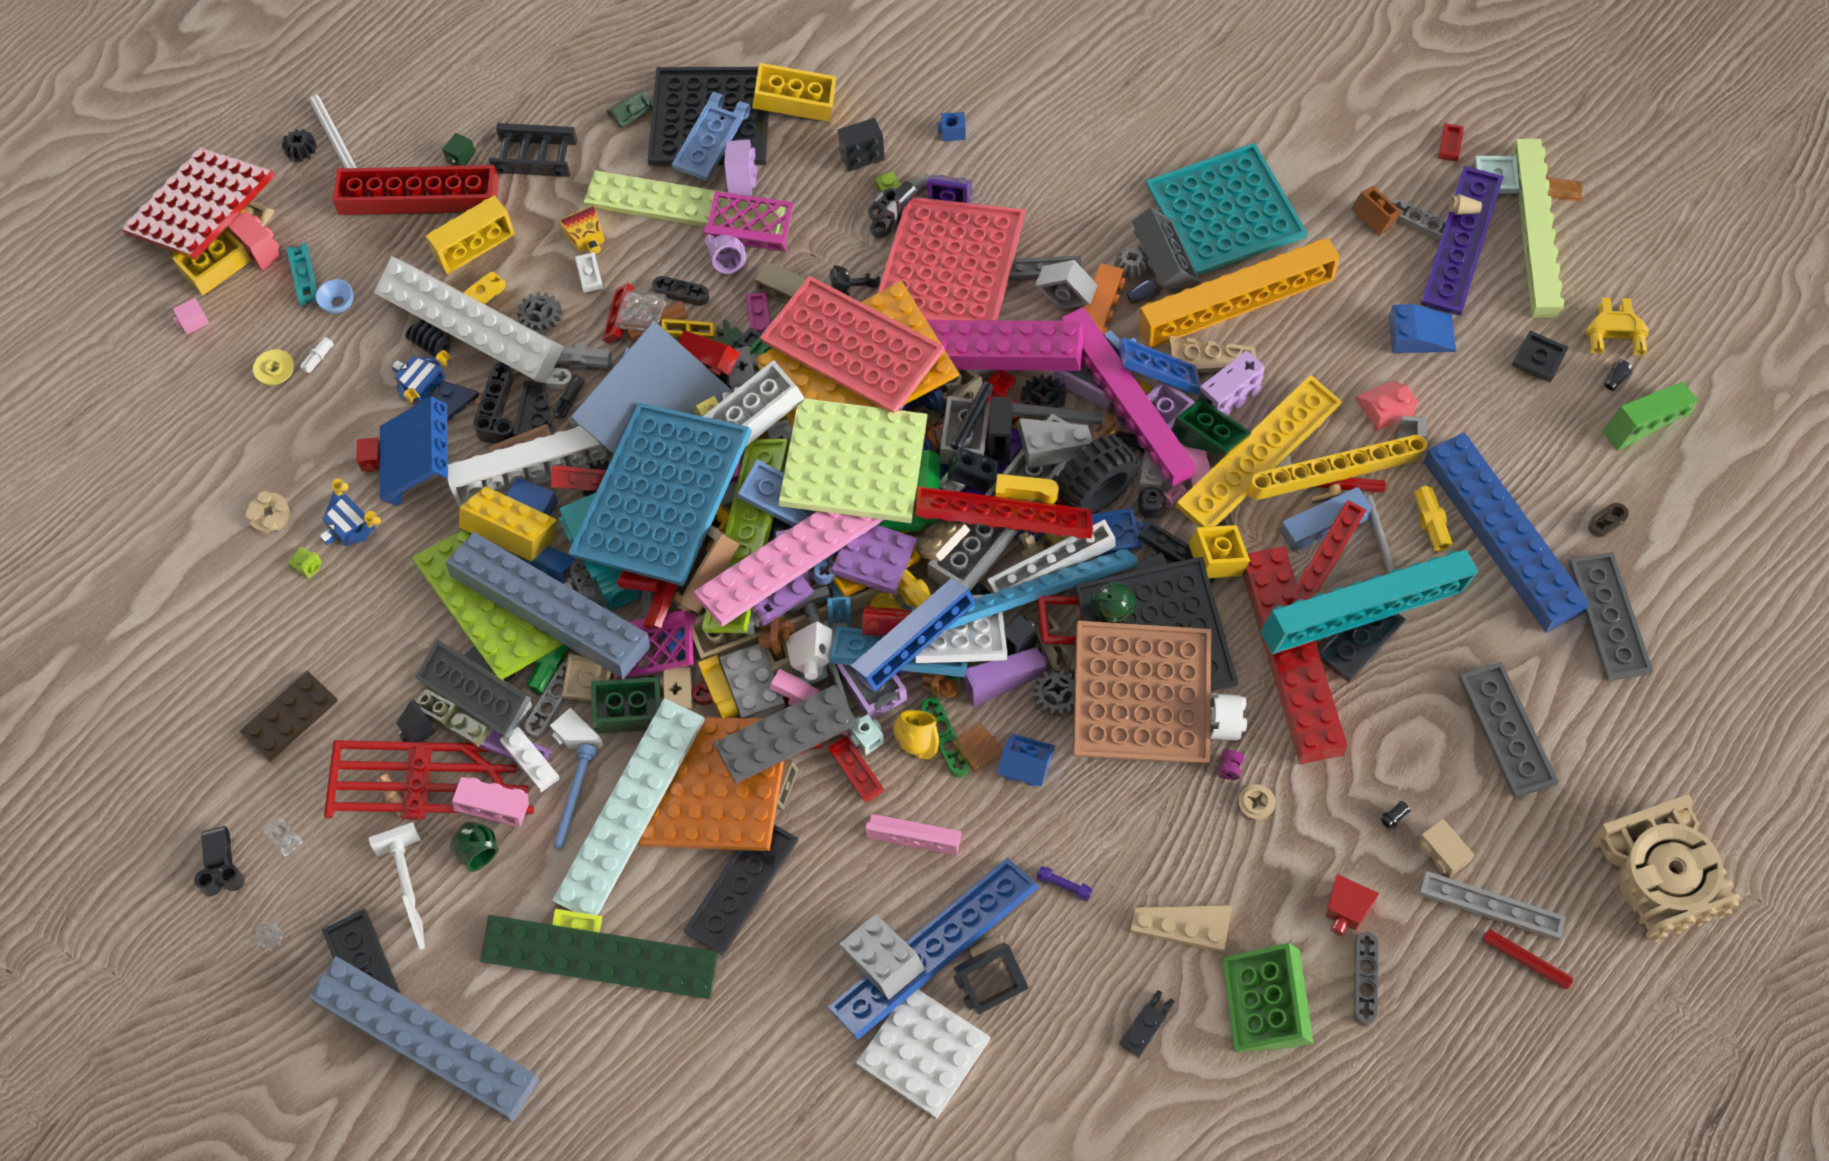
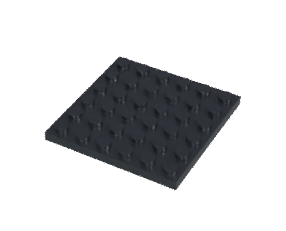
[647,67,769,165]
[1074,556,1239,691]

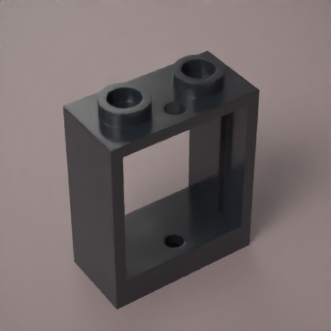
[953,942,1029,1015]

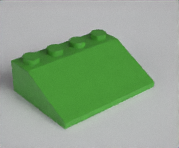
[1222,943,1313,1052]

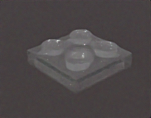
[615,291,668,330]

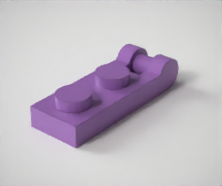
[751,575,814,626]

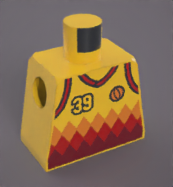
[559,205,605,254]

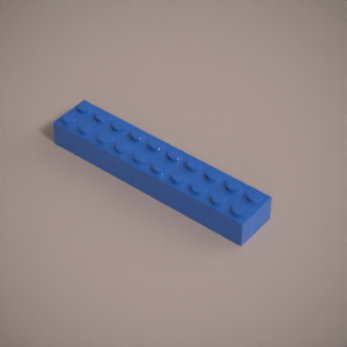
[1424,432,1589,633]

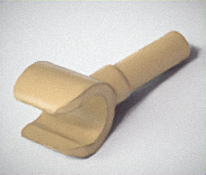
[1311,484,1341,502]

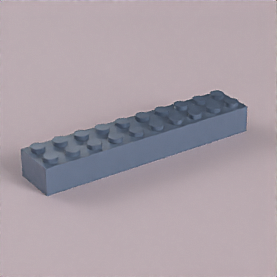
[445,532,650,679]
[308,956,540,1123]

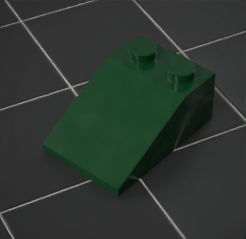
[1172,398,1252,455]

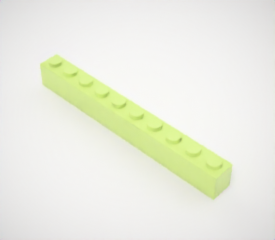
[1513,139,1564,318]

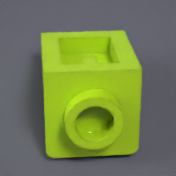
[287,547,323,579]

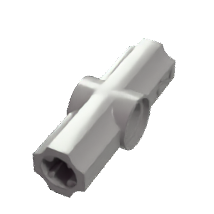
[556,343,612,370]

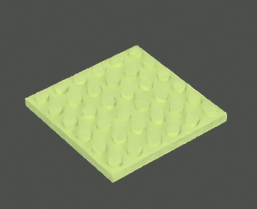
[779,398,927,523]

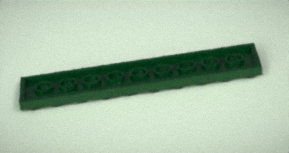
[480,915,719,999]

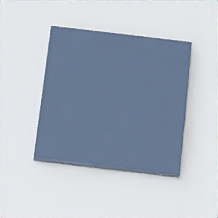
[570,321,733,455]

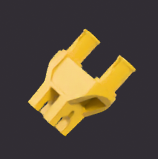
[1586,297,1649,356]

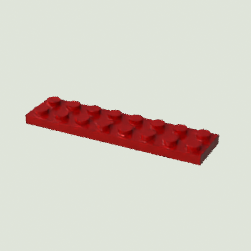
[915,486,1093,539]

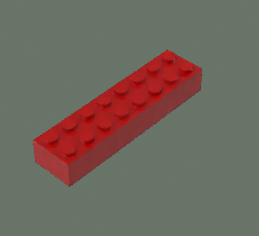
[332,165,499,215]

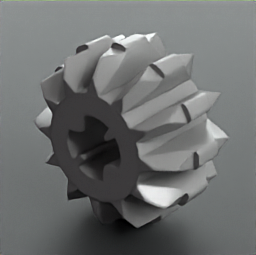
[1114,245,1149,281]

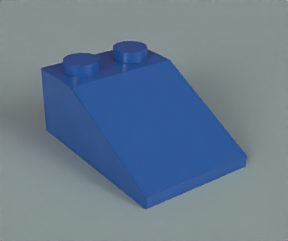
[1388,304,1456,353]

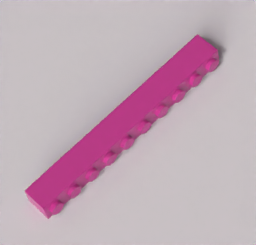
[1062,307,1196,487]

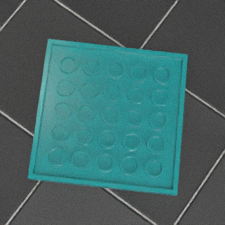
[1146,143,1308,276]

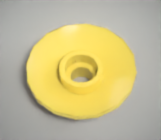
[253,349,294,385]

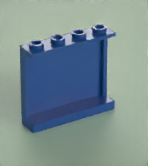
[380,397,448,506]

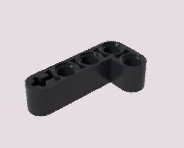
[473,362,514,444]

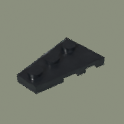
[513,381,554,437]

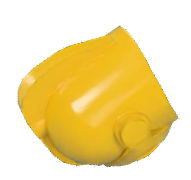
[893,710,939,760]

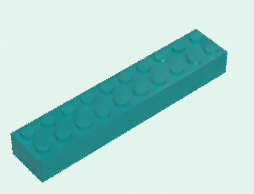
[1260,550,1479,654]

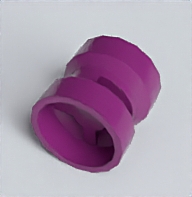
[1217,750,1244,780]

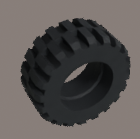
[1056,435,1140,514]

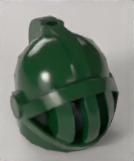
[1089,582,1137,623]
[450,821,499,872]

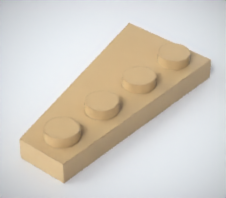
[1169,335,1257,373]
[1130,905,1232,953]

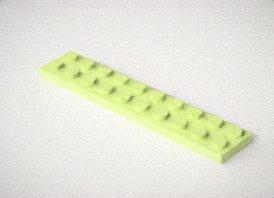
[584,170,786,234]

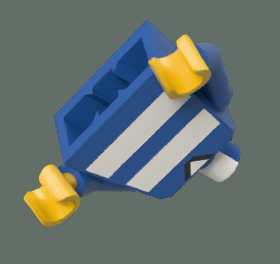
[392,350,452,404]
[319,479,381,546]

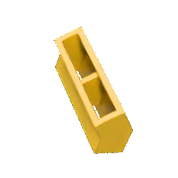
[662,319,717,338]

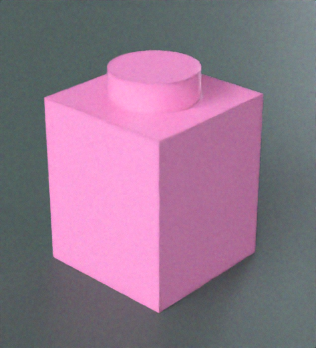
[173,298,210,334]

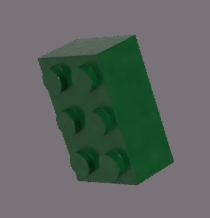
[591,677,660,733]

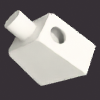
[786,621,832,680]

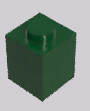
[442,133,476,166]

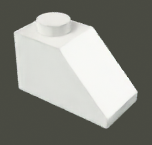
[550,708,603,749]

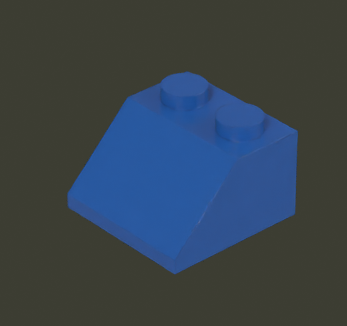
[998,733,1056,786]

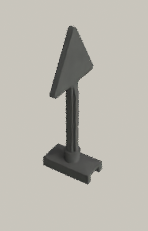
[787,586,849,707]

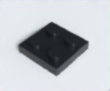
[1511,330,1569,383]

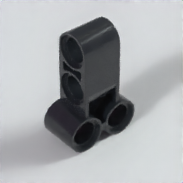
[194,826,245,896]

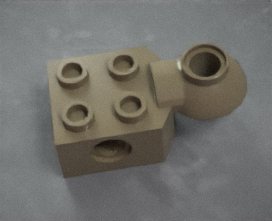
[909,369,982,434]

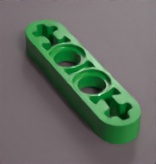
[921,697,969,778]

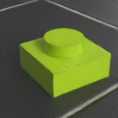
[875,172,901,193]

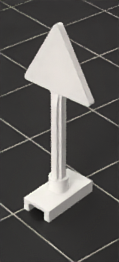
[369,822,425,950]

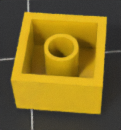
[1189,525,1250,578]

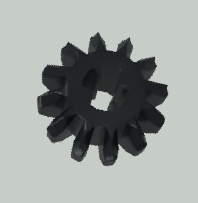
[282,128,317,162]

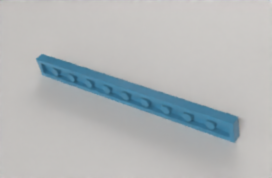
[945,549,1138,631]

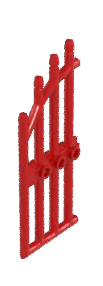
[324,740,534,820]

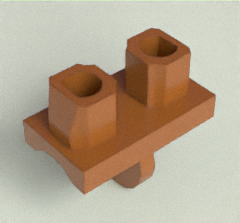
[759,617,796,654]
[921,673,958,700]

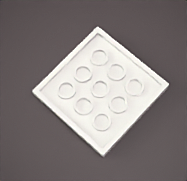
[912,595,1007,663]
[856,989,990,1119]

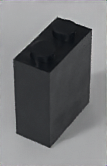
[989,397,1013,465]

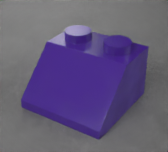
[927,174,972,203]

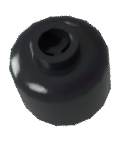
[1137,487,1166,519]

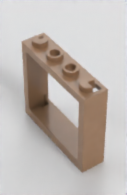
[672,524,740,614]

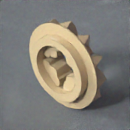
[1238,784,1276,821]

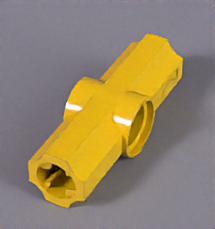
[1414,486,1453,552]
[897,569,932,608]

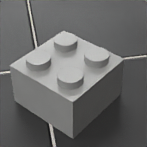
[1035,260,1098,310]

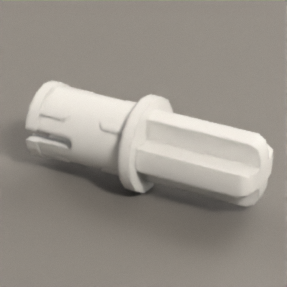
[300,337,334,374]

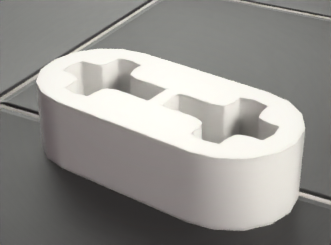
[533,368,572,390]

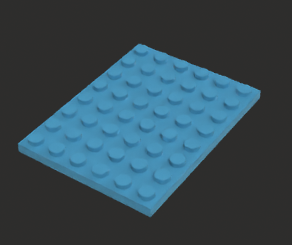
[568,402,752,586]

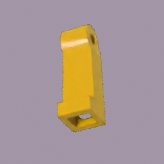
[463,272,506,304]
[995,474,1059,504]
[698,655,739,719]

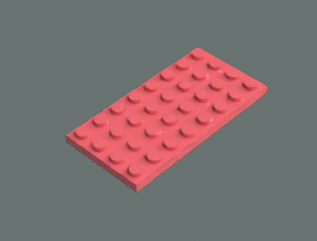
[760,275,945,413]

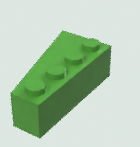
[1602,382,1699,451]

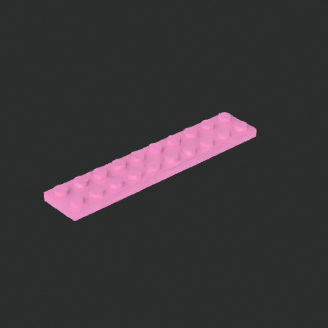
[694,511,883,627]

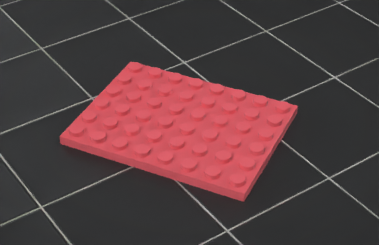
[878,197,1025,320]

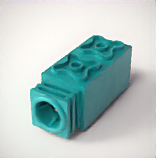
[559,493,642,611]

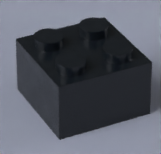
[837,117,885,172]

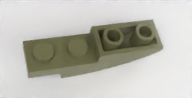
[416,689,492,747]

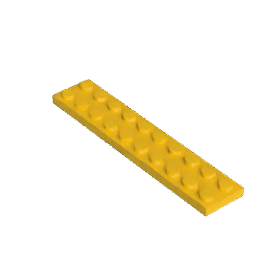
[1175,375,1342,527]

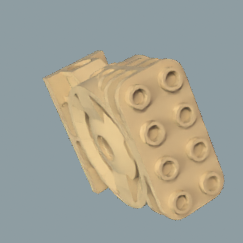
[1592,794,1741,942]

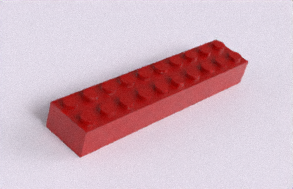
[1242,546,1348,764]

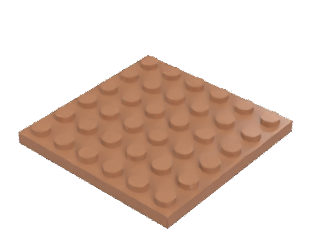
[1073,621,1211,764]

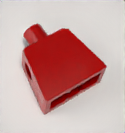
[1325,874,1379,936]

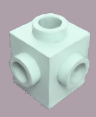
[849,714,884,755]

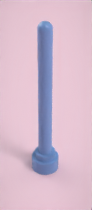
[554,744,597,849]

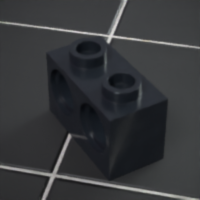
[947,446,998,493]

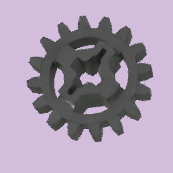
[517,292,562,334]
[1033,669,1075,718]

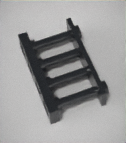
[489,123,577,177]

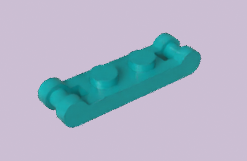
[286,242,318,306]

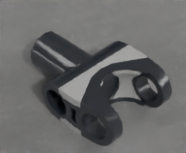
[868,181,918,238]

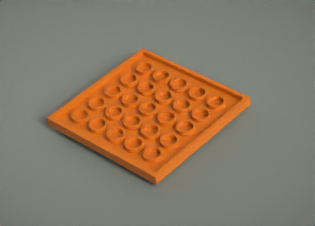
[637,717,784,851]

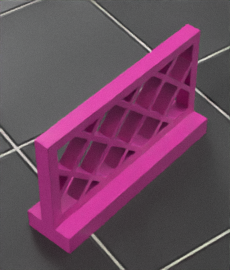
[704,191,794,252]
[614,610,696,680]

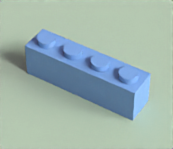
[1280,487,1372,552]

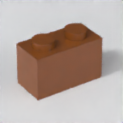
[1351,186,1402,236]

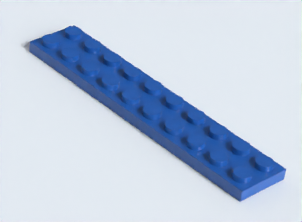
[828,858,1038,1040]

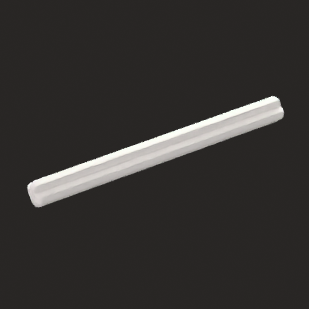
[309,95,357,168]

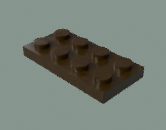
[240,670,338,762]

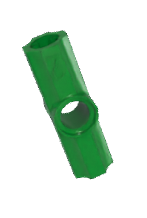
[526,645,569,696]

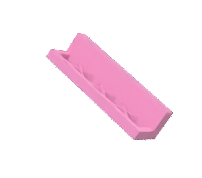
[866,814,962,856]

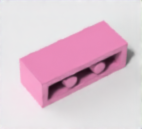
[452,777,529,828]

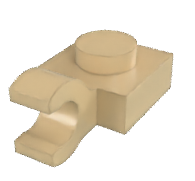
[1019,531,1045,560]

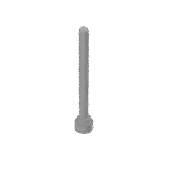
[1365,495,1395,575]

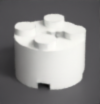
[1210,694,1247,741]

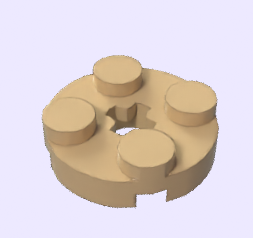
[245,491,291,534]

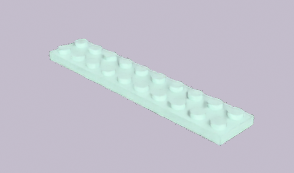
[552,698,705,915]

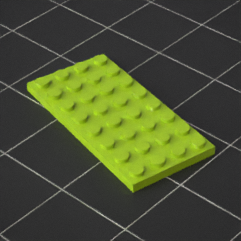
[412,529,564,679]

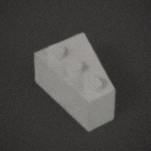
[1018,418,1092,468]

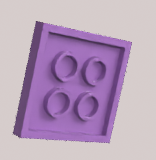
[831,525,917,595]

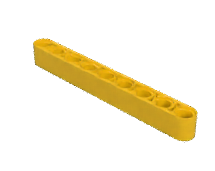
[1247,435,1427,500]

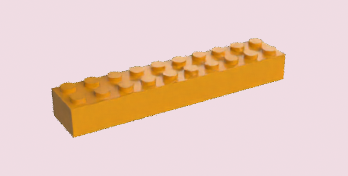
[1138,238,1340,348]

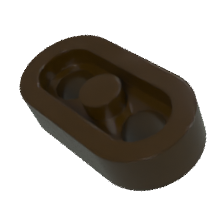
[1588,503,1629,537]

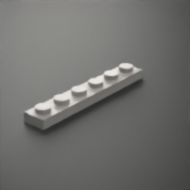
[1419,871,1566,941]

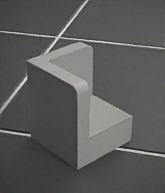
[1397,416,1427,439]

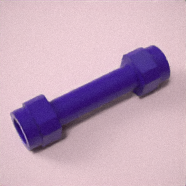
[1036,866,1093,902]

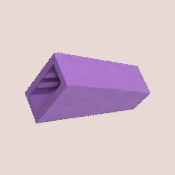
[964,647,1048,707]

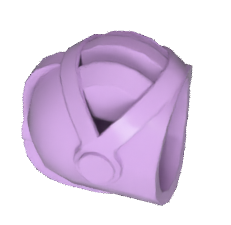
[704,234,746,274]

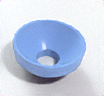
[316,279,354,314]

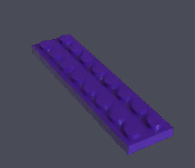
[1420,166,1504,316]

